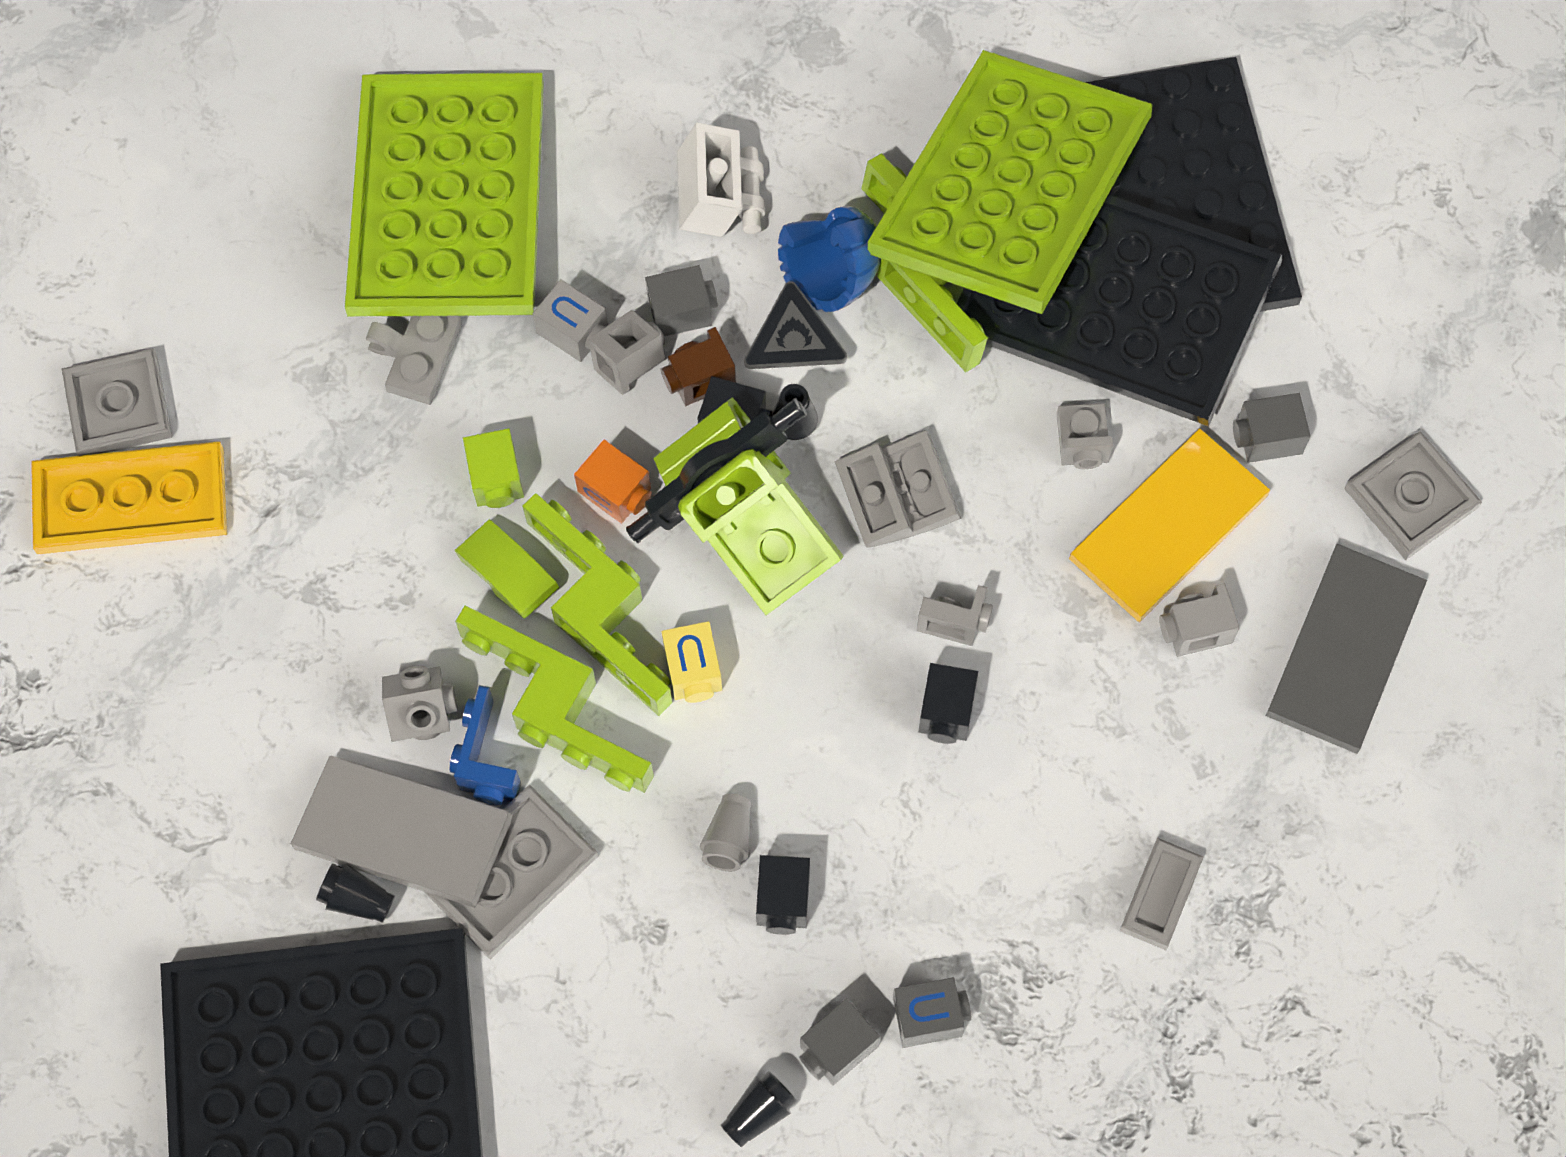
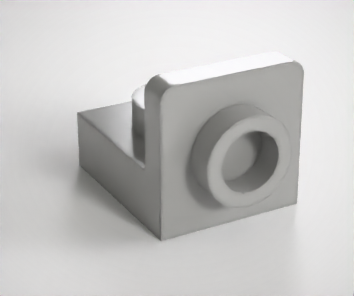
[1056,403,1113,469]
[917,585,993,646]

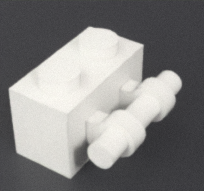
[677,123,765,237]

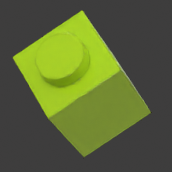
[463,428,524,508]

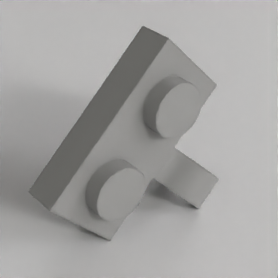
[366,316,462,405]

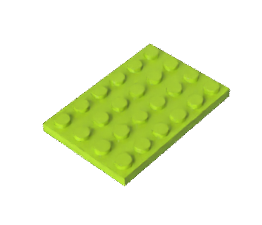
[868,50,1152,314]
[345,73,544,317]

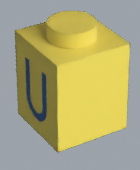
[661,621,722,703]

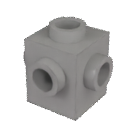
[382,666,458,742]

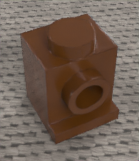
[660,327,736,407]

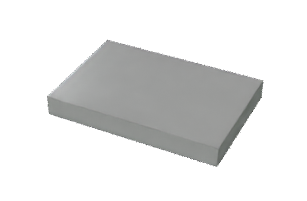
[423,784,599,959]

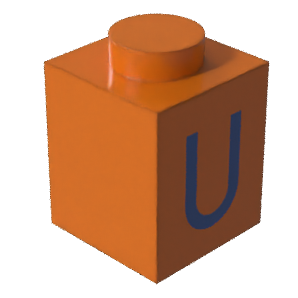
[574,439,652,524]

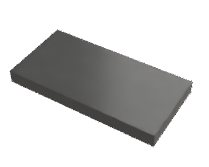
[1266,544,1427,754]

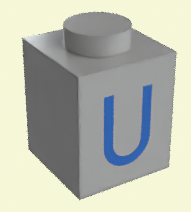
[532,279,608,362]

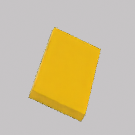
[1069,428,1270,623]
[31,442,227,554]

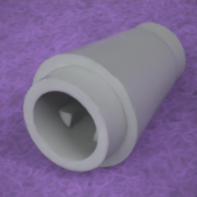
[700,794,751,872]

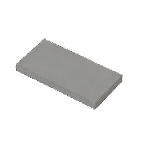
[290,756,512,908]

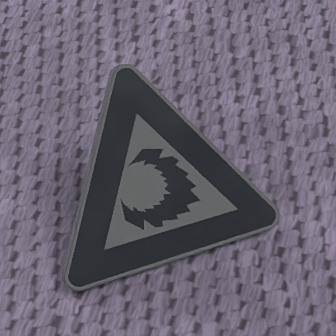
[744,282,847,369]

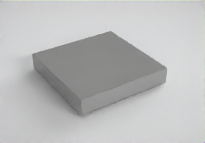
[61,348,172,456]
[1344,431,1482,560]

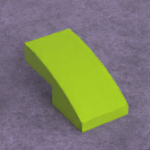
[454,519,559,619]

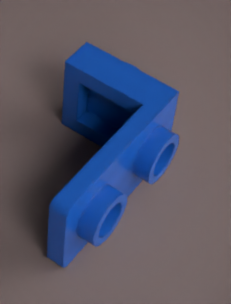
[449,685,521,805]

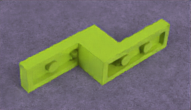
[861,153,988,373]
[522,493,672,716]
[455,605,654,793]

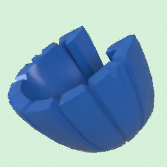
[778,206,881,312]

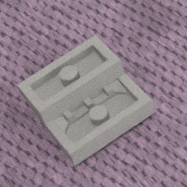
[835,430,961,548]

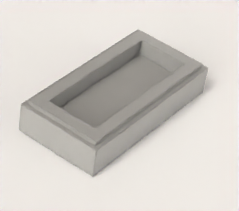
[1119,837,1204,950]

